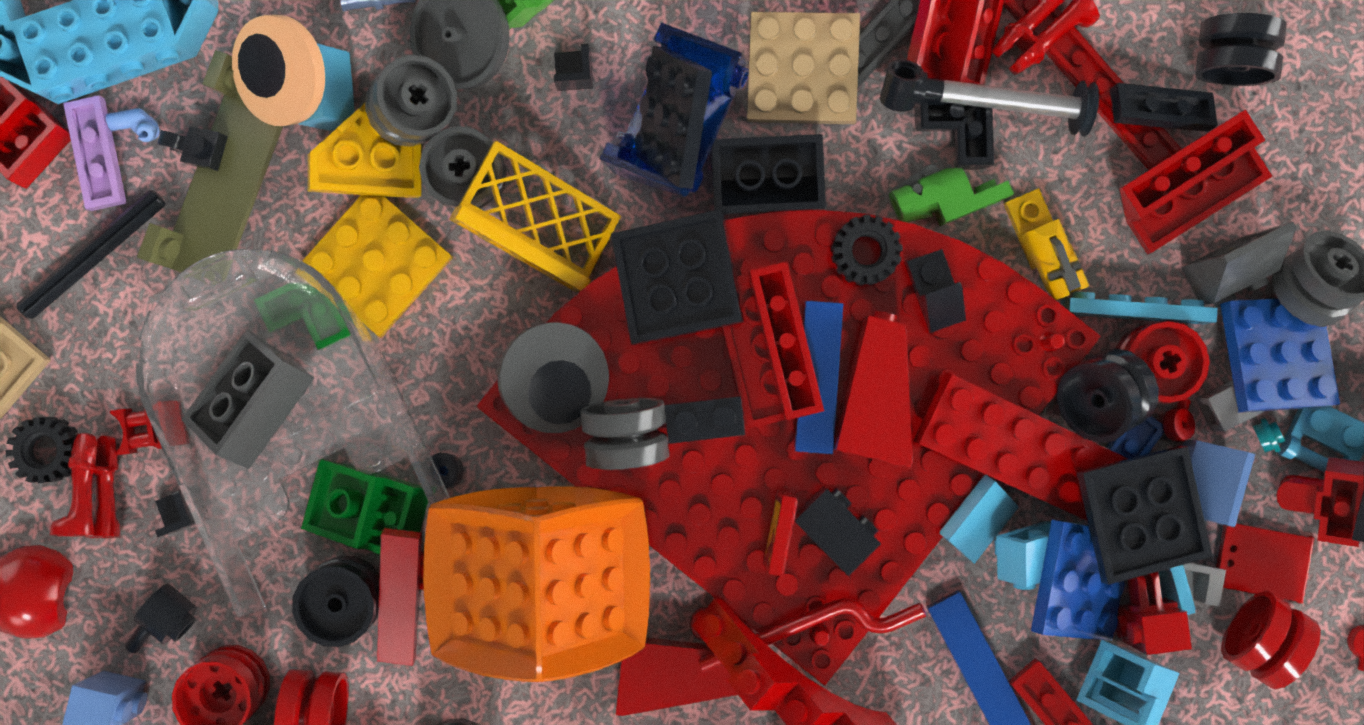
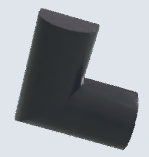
[914,100,994,170]

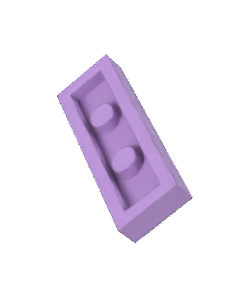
[63,95,127,211]

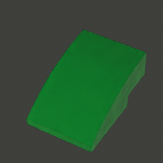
[301,459,432,554]

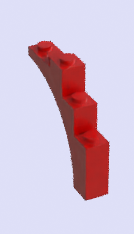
[692,598,897,725]

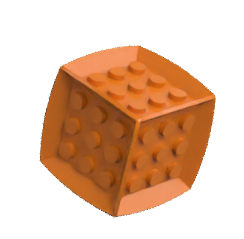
[423,486,650,682]

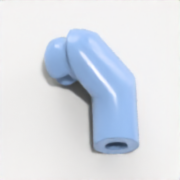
[106,108,160,142]

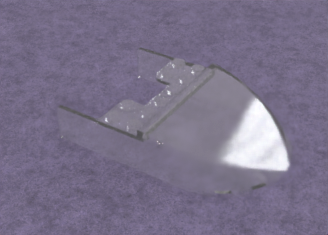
[136,249,450,617]

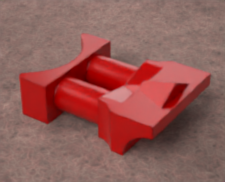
[110,401,184,456]

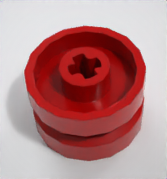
[1115,321,1210,403]
[1221,591,1321,690]
[274,669,349,725]

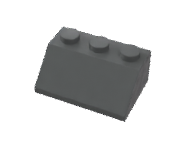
[181,329,314,469]

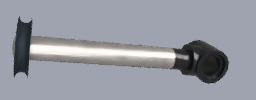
[879,59,1099,137]

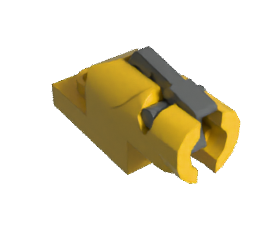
[1003,188,1090,300]

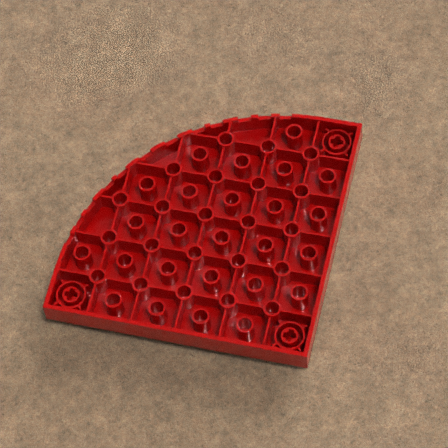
[476,210,1101,686]

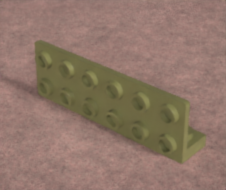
[137,50,283,287]

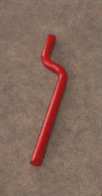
[699,598,927,673]

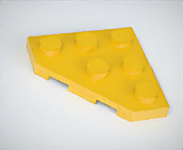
[308,100,421,198]

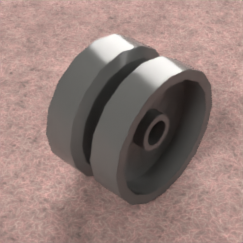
[365,54,457,147]
[419,126,507,211]
[1272,231,1364,327]
[580,398,670,470]

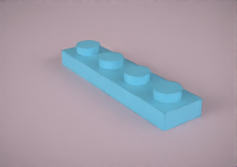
[1061,292,1218,324]

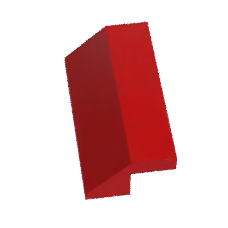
[907,0,1004,85]
[1119,109,1273,254]
[722,261,824,429]

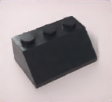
[710,134,826,214]

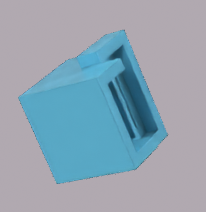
[1076,640,1180,725]

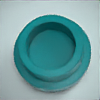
[1253,417,1285,453]

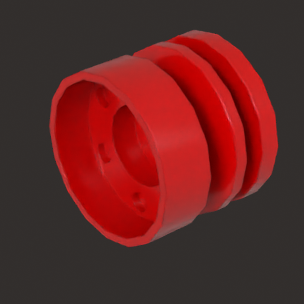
[172,645,270,725]

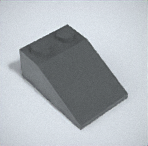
[1181,222,1297,308]

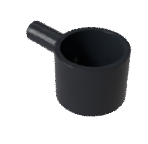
[125,583,197,653]

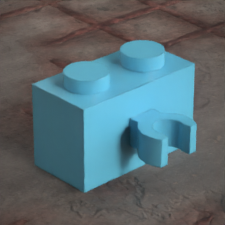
[298,43,355,131]
[994,521,1051,590]

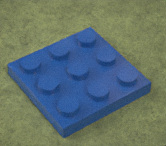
[1220,299,1340,413]
[1031,519,1125,641]

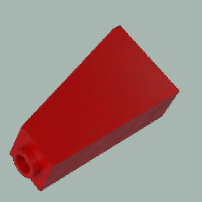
[834,311,913,468]
[616,637,738,716]

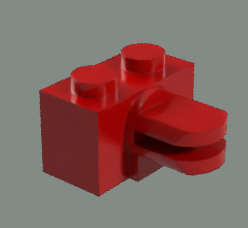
[1276,457,1364,547]
[1115,572,1192,655]

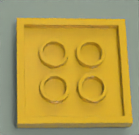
[298,195,453,338]

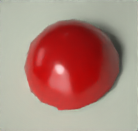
[0,545,74,639]

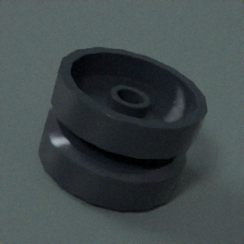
[1195,13,1287,86]
[1057,348,1159,443]
[292,555,380,647]

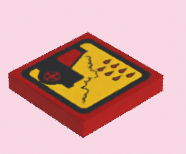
[763,490,798,576]

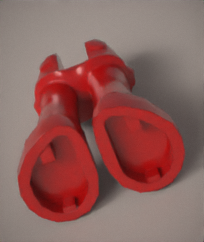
[992,0,1100,75]
[49,433,121,538]

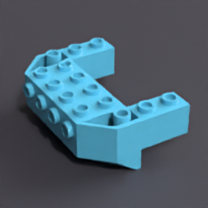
[0,0,219,104]

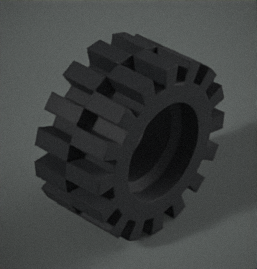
[831,215,903,286]
[5,417,78,484]

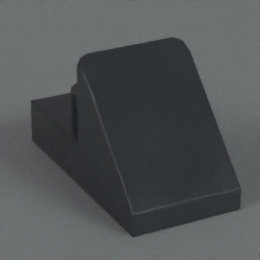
[905,249,966,333]

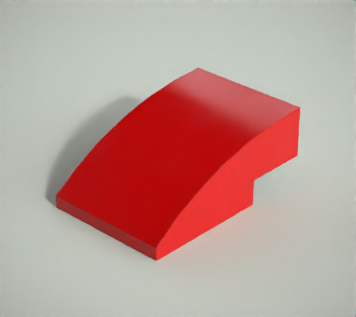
[0,76,71,189]

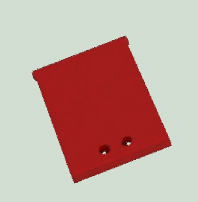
[1216,523,1315,604]

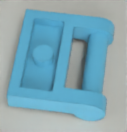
[1278,407,1364,473]

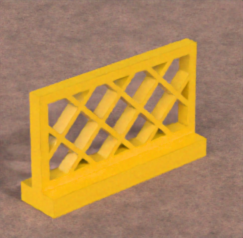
[449,141,621,292]

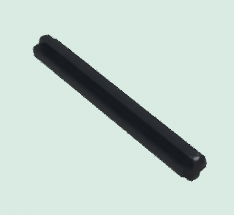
[16,190,166,319]

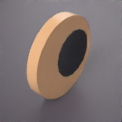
[232,15,325,126]

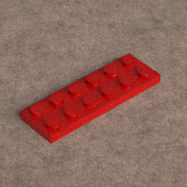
[913,372,1128,521]

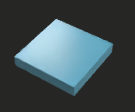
[939,475,1019,564]

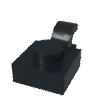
[157,127,228,171]

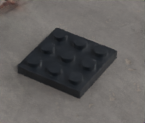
[635,46,712,188]
[611,209,744,345]
[1077,446,1213,585]

